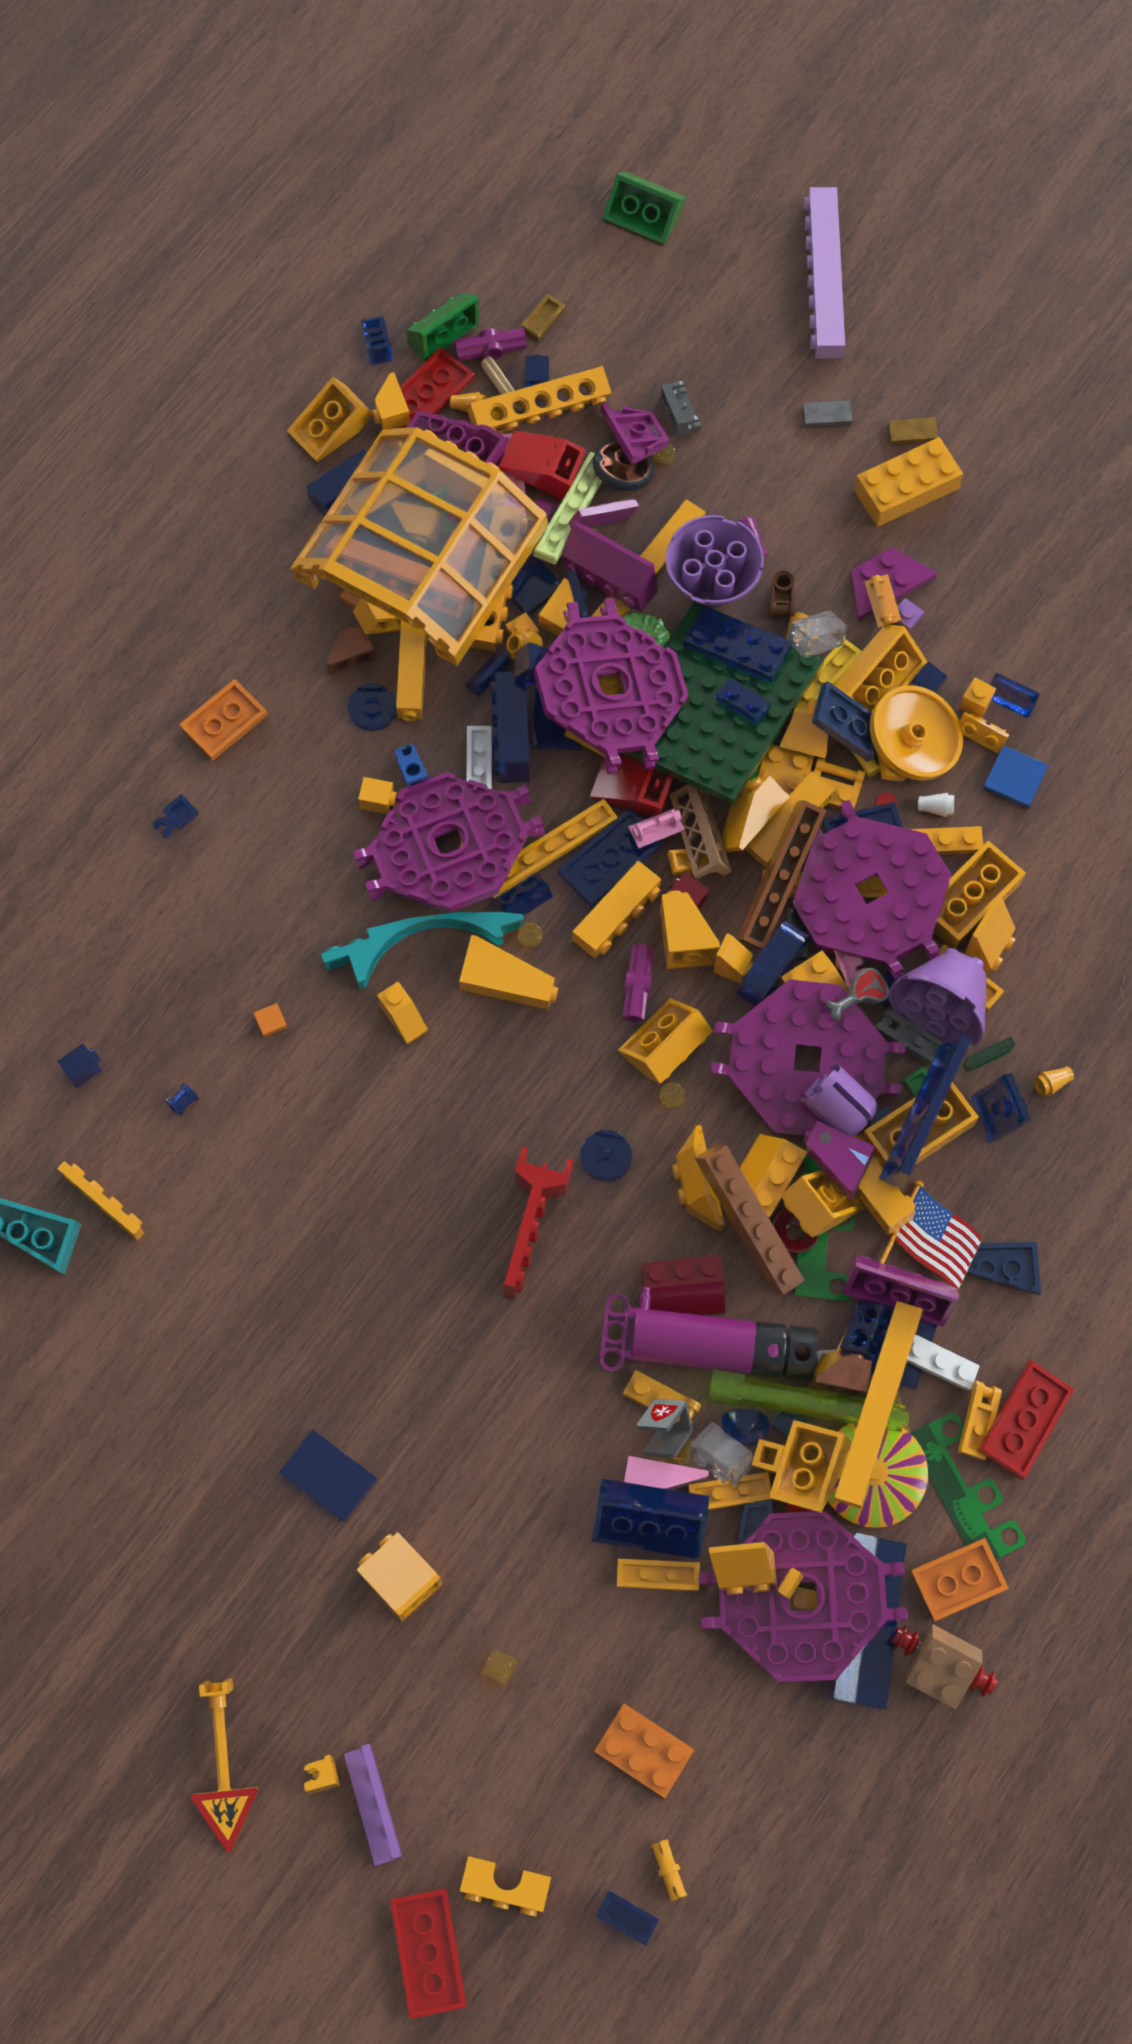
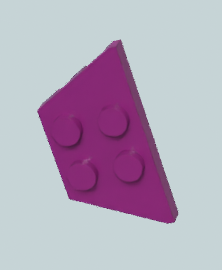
[600,403,669,464]
[851,547,937,621]

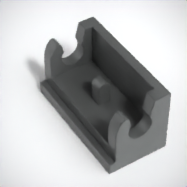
[660,381,701,436]

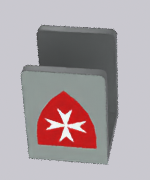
[637,1399,693,1458]

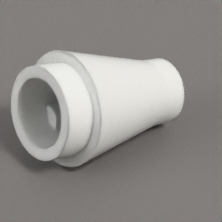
[918,793,954,817]

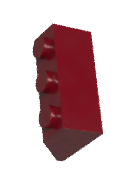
[641,1255,726,1315]

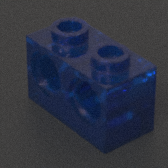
[840,1299,893,1363]

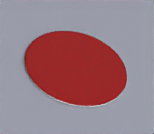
[876,793,897,812]

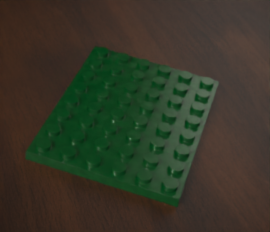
[623,602,824,805]

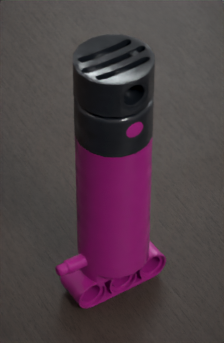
[600,1287,818,1381]

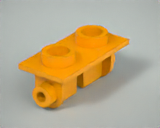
[865,574,901,628]
[959,711,1009,754]

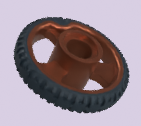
[593,441,654,491]

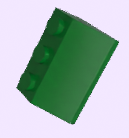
[602,171,686,244]
[406,293,479,362]

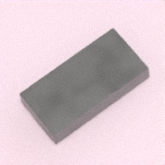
[803,400,852,428]

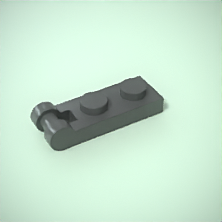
[875,1009,948,1068]

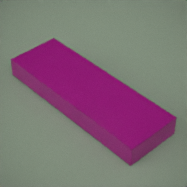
[568,499,639,528]

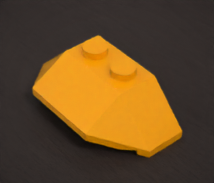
[672,1125,725,1231]

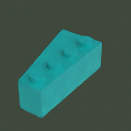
[0,1198,82,1275]

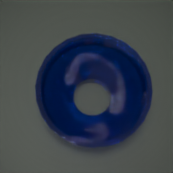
[721,1408,770,1447]

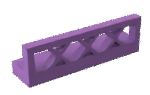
[344,1744,402,1866]

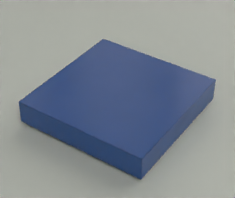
[983,745,1049,809]

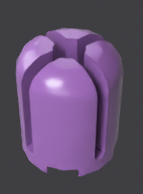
[801,1063,877,1136]

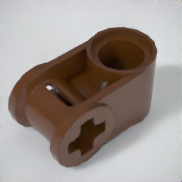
[769,570,795,619]

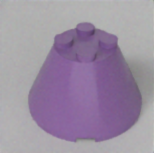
[666,515,764,608]
[889,948,986,1049]

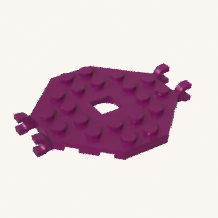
[534,598,689,774]
[353,772,545,912]
[793,800,951,981]
[709,979,906,1137]
[699,1511,908,1683]

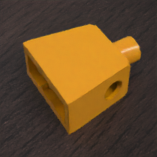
[780,698,828,759]

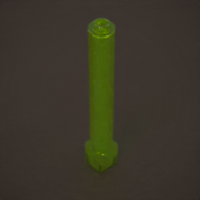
[709,1369,910,1432]

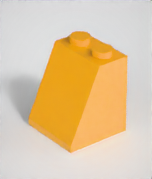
[660,891,720,969]
[357,1532,443,1622]

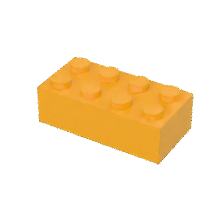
[854,437,963,527]
[934,841,1026,950]
[862,1076,979,1178]

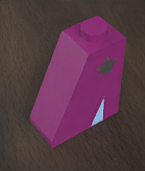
[803,1121,875,1200]

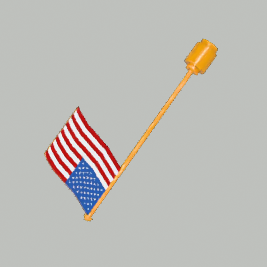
[813,1181,982,1393]

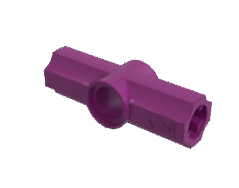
[454,328,527,361]
[622,944,654,1023]

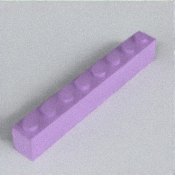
[804,187,845,359]

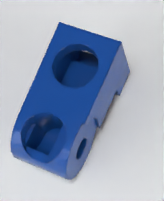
[394,744,428,788]

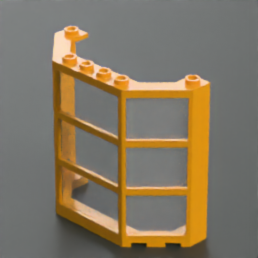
[290,427,548,666]

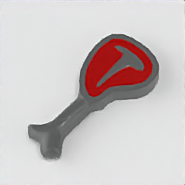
[825,968,889,1021]

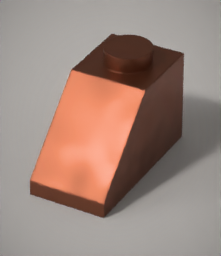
[326,626,375,676]
[809,1354,872,1398]

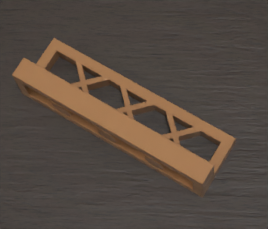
[669,784,731,879]

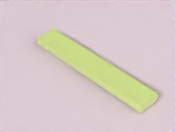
[533,452,609,565]

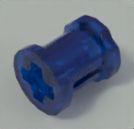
[164,1083,199,1117]

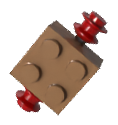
[891,1624,997,1709]

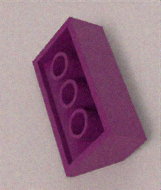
[561,521,658,612]
[842,1254,959,1327]

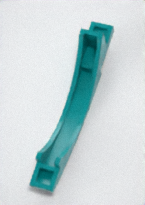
[321,912,524,990]

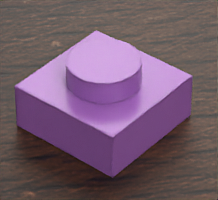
[895,598,924,633]

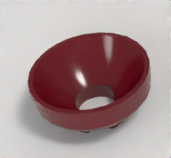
[773,1208,819,1254]

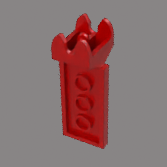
[504,1147,573,1299]

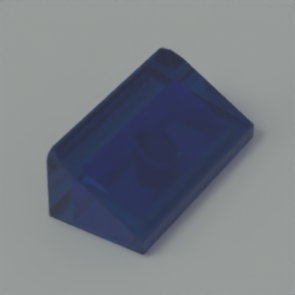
[465,650,510,696]
[990,673,1040,718]
[495,873,553,916]

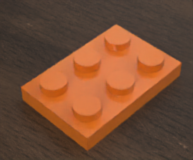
[179,679,268,761]
[910,1538,1009,1623]
[594,1703,694,1799]

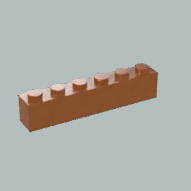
[736,800,826,950]
[694,1145,805,1295]

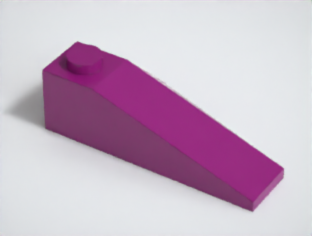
[406,410,508,467]

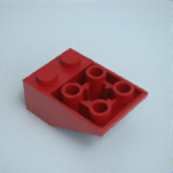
[498,431,586,500]
[590,755,675,818]

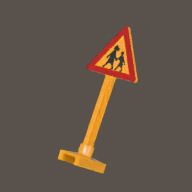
[191,1678,259,1852]

